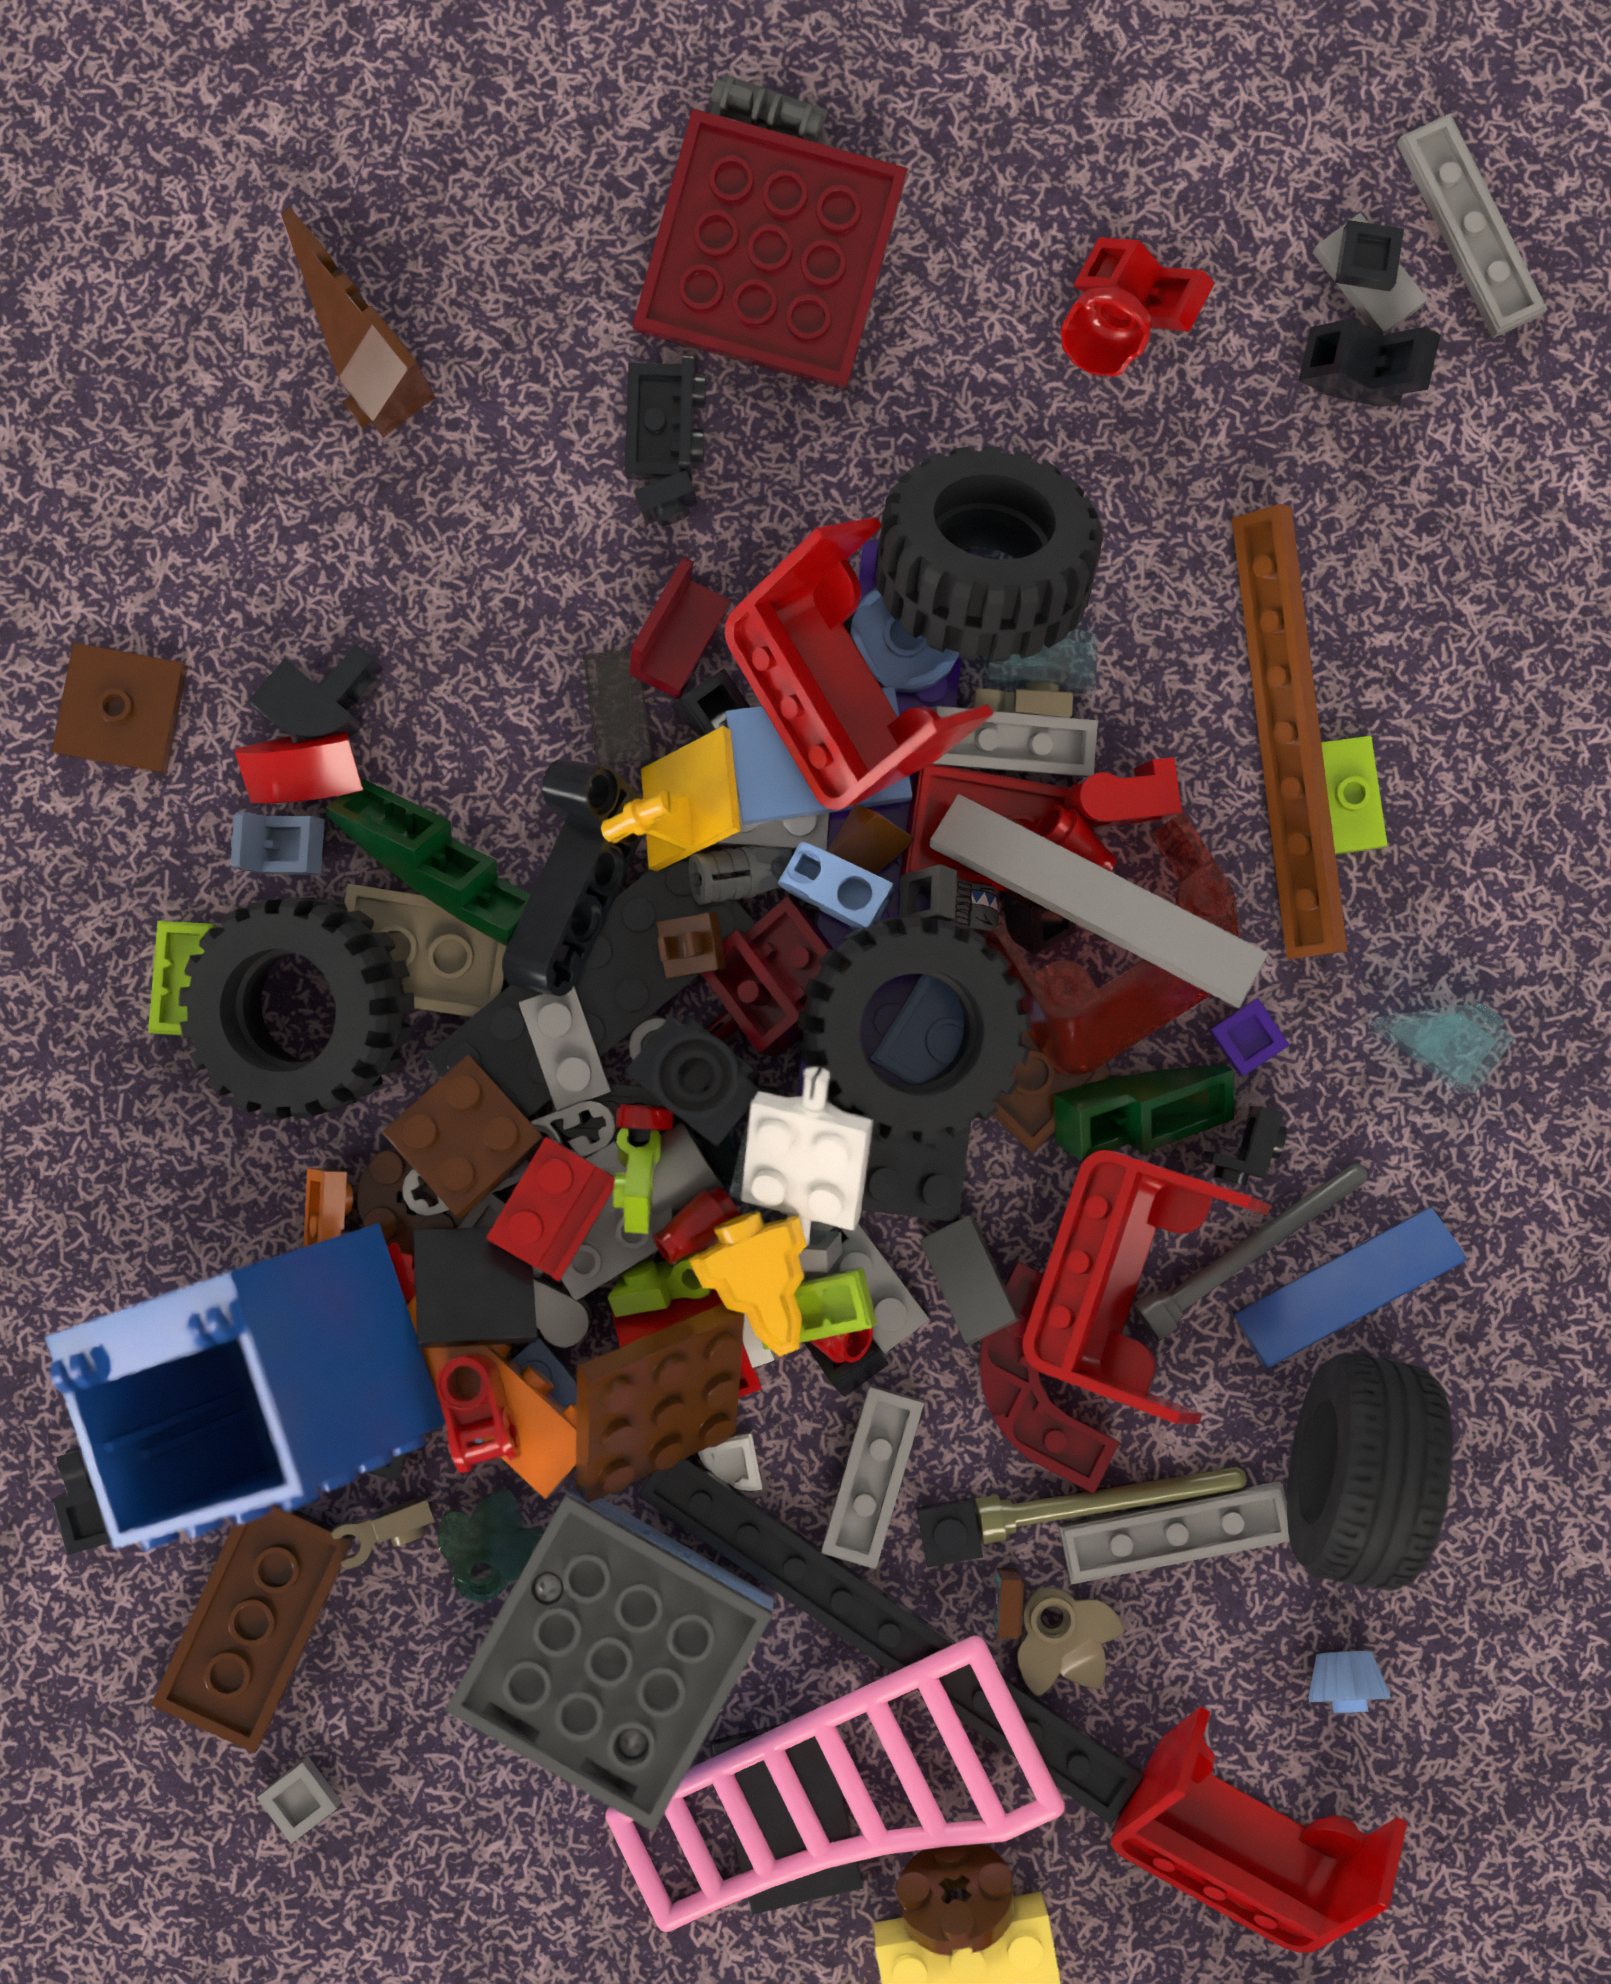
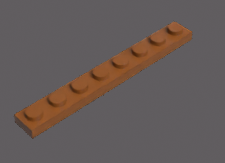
[1232,504,1348,959]

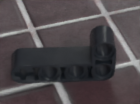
[502,759,643,997]

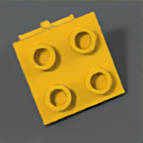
[601,726,741,872]

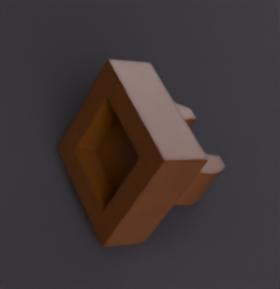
[657,912,727,978]

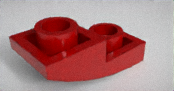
[235,731,363,803]

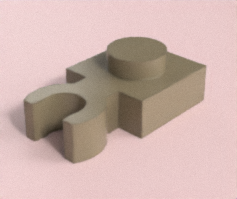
[973,682,1073,718]

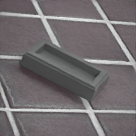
[919,1215,1021,1345]

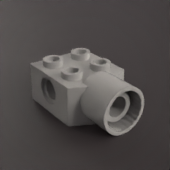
[562,1120,725,1301]

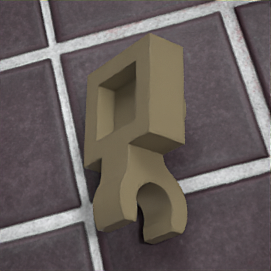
[331,1494,434,1569]

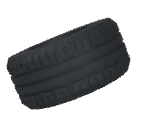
[1287,1352,1453,1591]

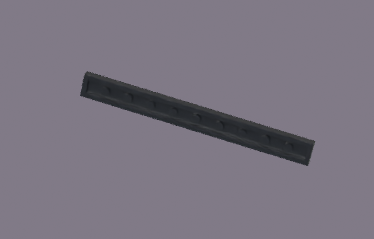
[637,1457,1143,1824]

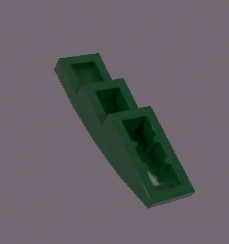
[326,779,531,946]

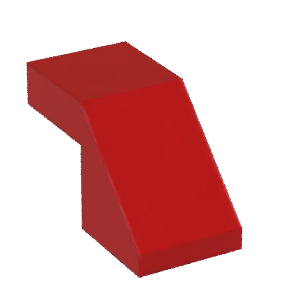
[1074,237,1215,332]

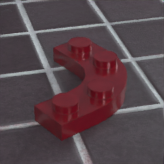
[979,1260,1120,1494]

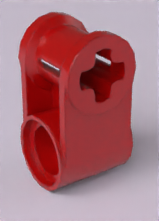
[436,1353,521,1474]

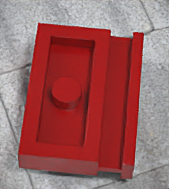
[486,1137,615,1282]

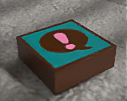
[993,1568,1024,1639]

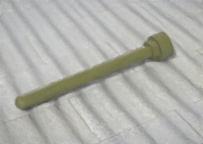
[975,1467,1247,1544]

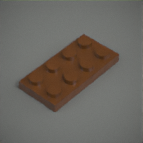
[151,1503,356,1753]

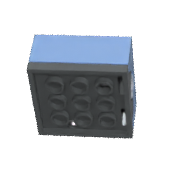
[445,1485,774,1832]

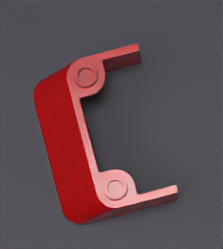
[725,517,994,810]
[1022,1150,1271,1424]
[1111,1706,1408,1953]

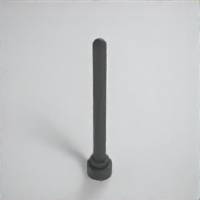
[1132,1163,1368,1342]

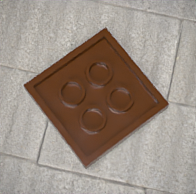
[576,1303,744,1503]

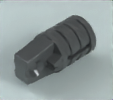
[688,846,793,905]

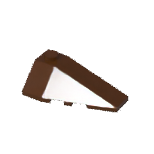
[281,206,435,438]

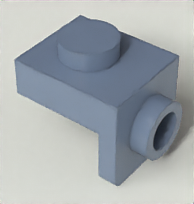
[231,812,325,875]

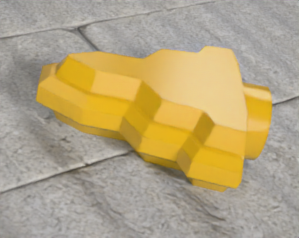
[688,1211,807,1356]

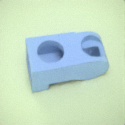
[778,842,894,931]

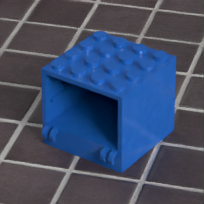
[45,1223,446,1551]

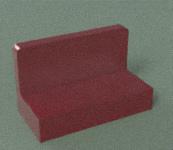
[629,557,731,699]

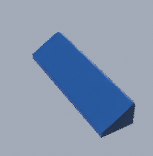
[1233,1207,1467,1368]

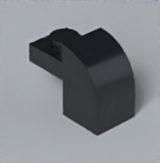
[1299,318,1441,407]
[248,645,383,741]

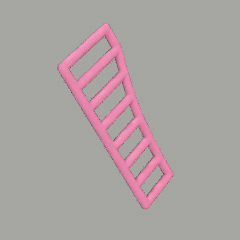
[605,1636,1065,1932]

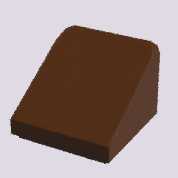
[827,804,914,875]

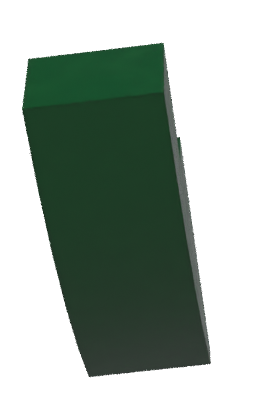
[1054,1066,1234,1161]

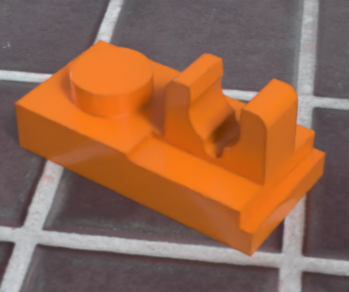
[303,1168,353,1247]

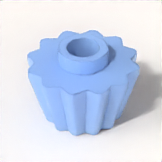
[1308,1651,1390,1713]

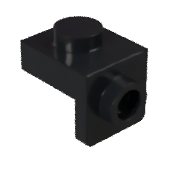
[1201,1106,1287,1186]

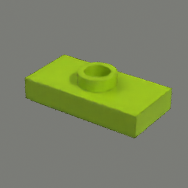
[1321,736,1388,855]
[148,921,219,1036]
[762,1267,877,1350]

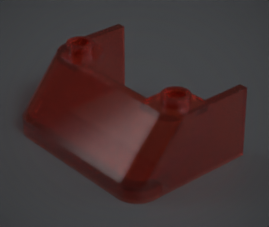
[983,811,1241,1077]

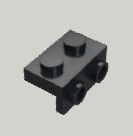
[625,355,706,481]

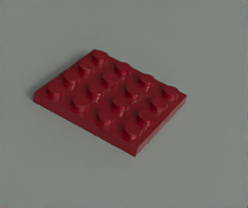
[632,108,908,391]

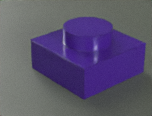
[1208,998,1290,1077]

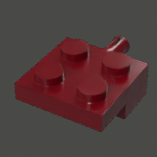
[701,896,834,1057]

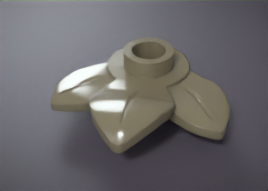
[1017,1587,1125,1696]

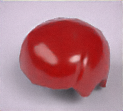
[1061,285,1152,377]

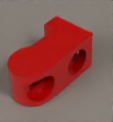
[1064,757,1182,828]

